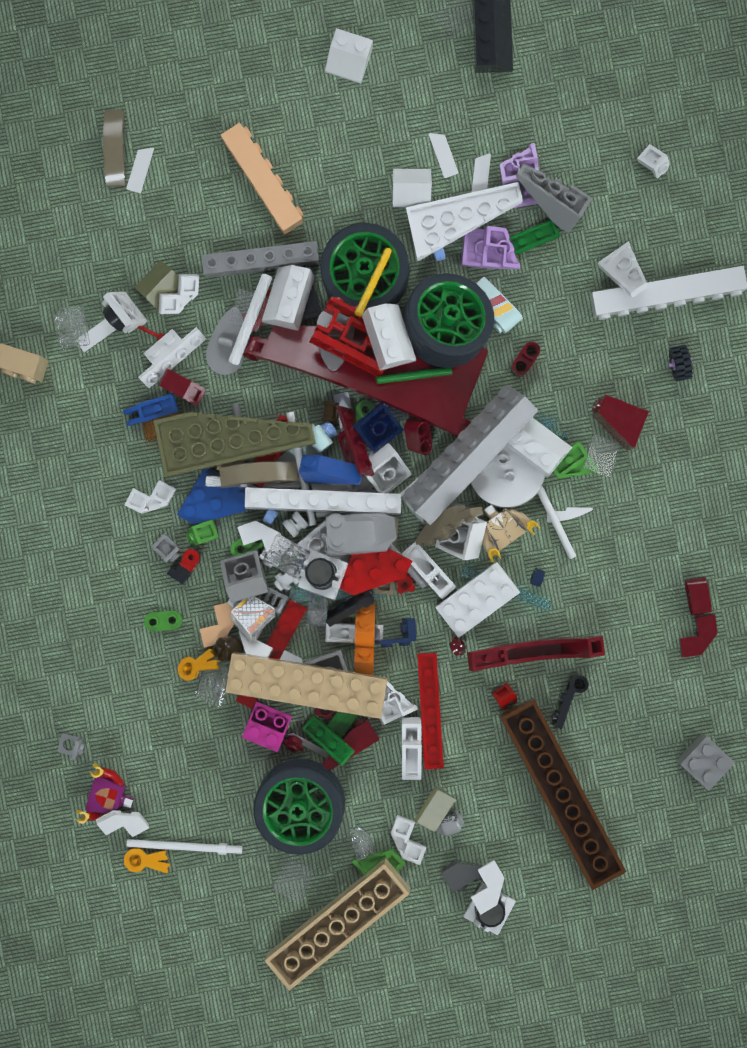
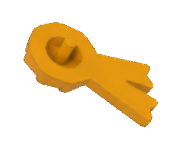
[177,649,220,681]
[124,848,170,873]

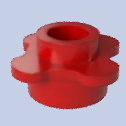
[395,573,415,594]

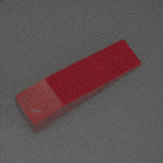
[322,718,380,770]

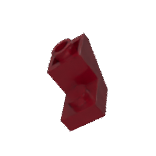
[158,368,206,406]

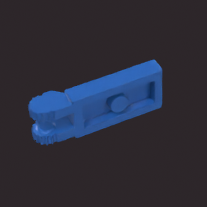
[123,393,179,426]

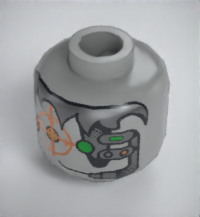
[438,808,464,836]

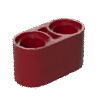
[511,342,540,377]
[404,417,432,455]
[684,576,712,616]

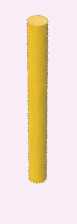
[355,248,392,316]

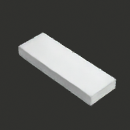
[325,623,383,644]

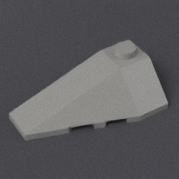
[516,164,592,233]

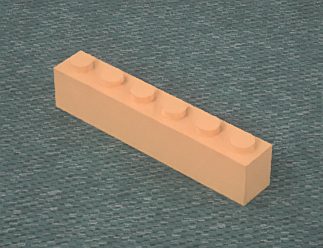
[221,123,304,235]

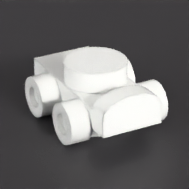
[274,565,300,592]

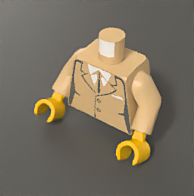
[482,504,540,562]

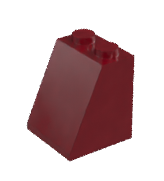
[592,394,649,450]

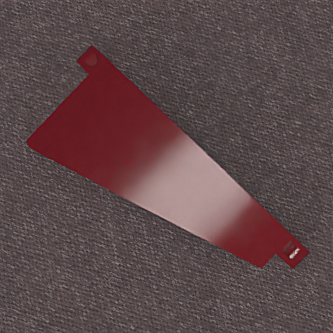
[243,325,488,438]

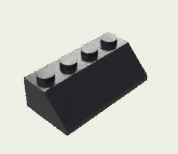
[472,0,513,73]

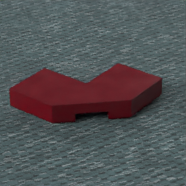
[679,614,718,658]

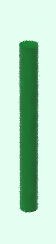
[376,368,452,384]

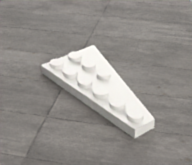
[406,182,523,261]

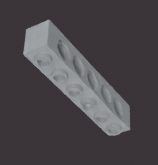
[202,241,320,278]

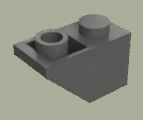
[440,859,483,893]

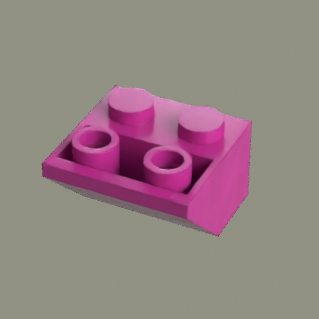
[242,701,292,752]

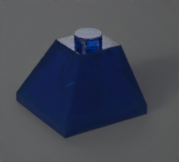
[353,402,404,454]

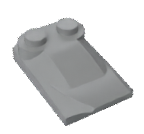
[325,513,396,556]

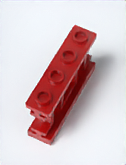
[309,297,385,376]

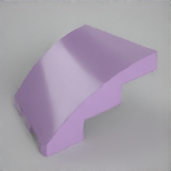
[500,143,539,208]
[461,226,520,269]

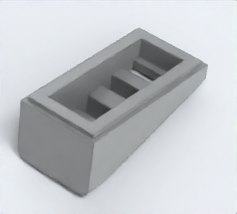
[256,586,289,614]

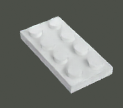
[435,561,520,638]

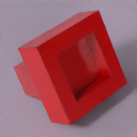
[491,683,518,710]

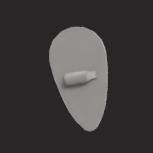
[206,307,244,375]
[317,310,355,371]

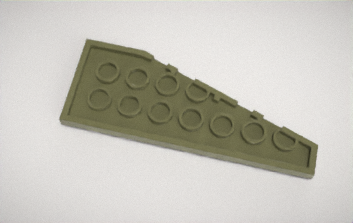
[154,412,316,478]

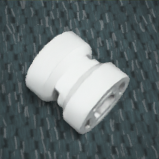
[282,511,308,537]

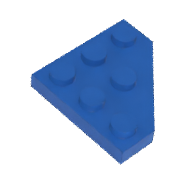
[177,468,247,525]

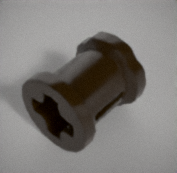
[321,401,340,422]

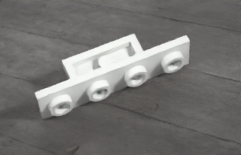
[138,327,206,388]

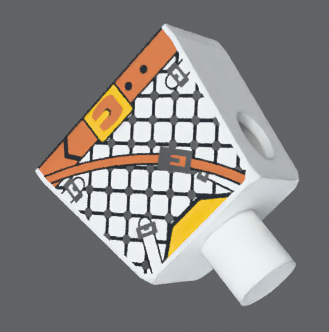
[227,596,275,641]

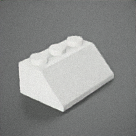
[262,265,315,331]
[362,304,416,370]
[506,417,572,478]

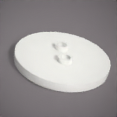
[471,446,545,508]

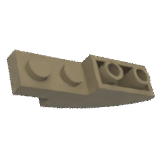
[415,505,483,547]

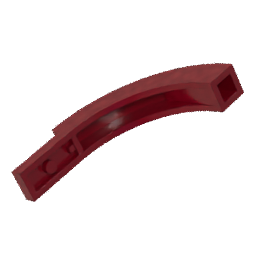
[467,636,605,672]

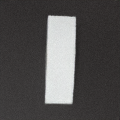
[402,542,456,600]
[402,717,422,780]

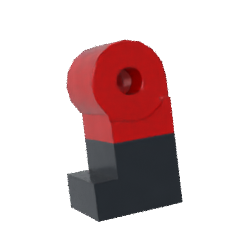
[167,549,201,585]

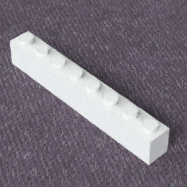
[590,266,747,320]
[245,487,401,515]

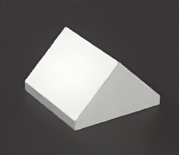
[393,169,432,208]

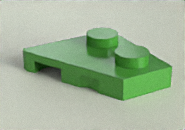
[553,441,599,479]
[352,848,406,875]

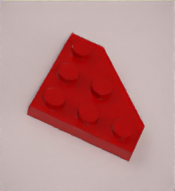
[339,548,413,595]

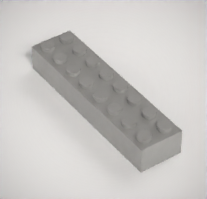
[401,384,538,525]

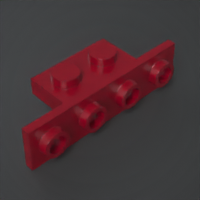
[337,406,375,476]

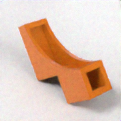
[354,604,375,675]

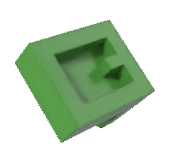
[186,520,219,547]

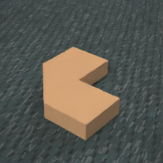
[200,603,235,648]

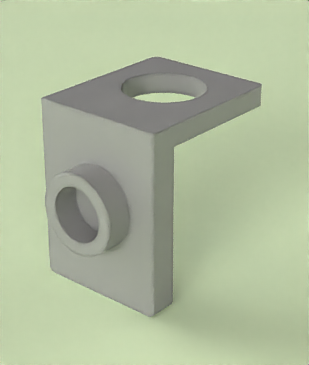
[57,733,85,760]

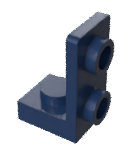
[374,618,416,648]

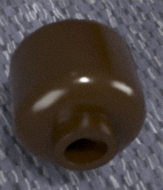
[213,636,243,662]

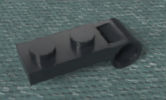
[551,674,589,729]

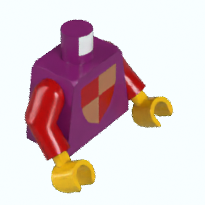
[75,763,134,824]

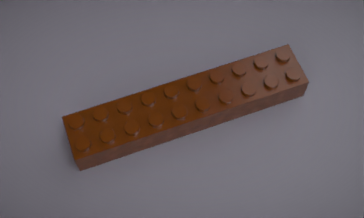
[498,698,626,890]

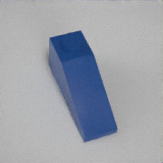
[299,455,362,485]

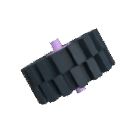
[669,345,693,382]

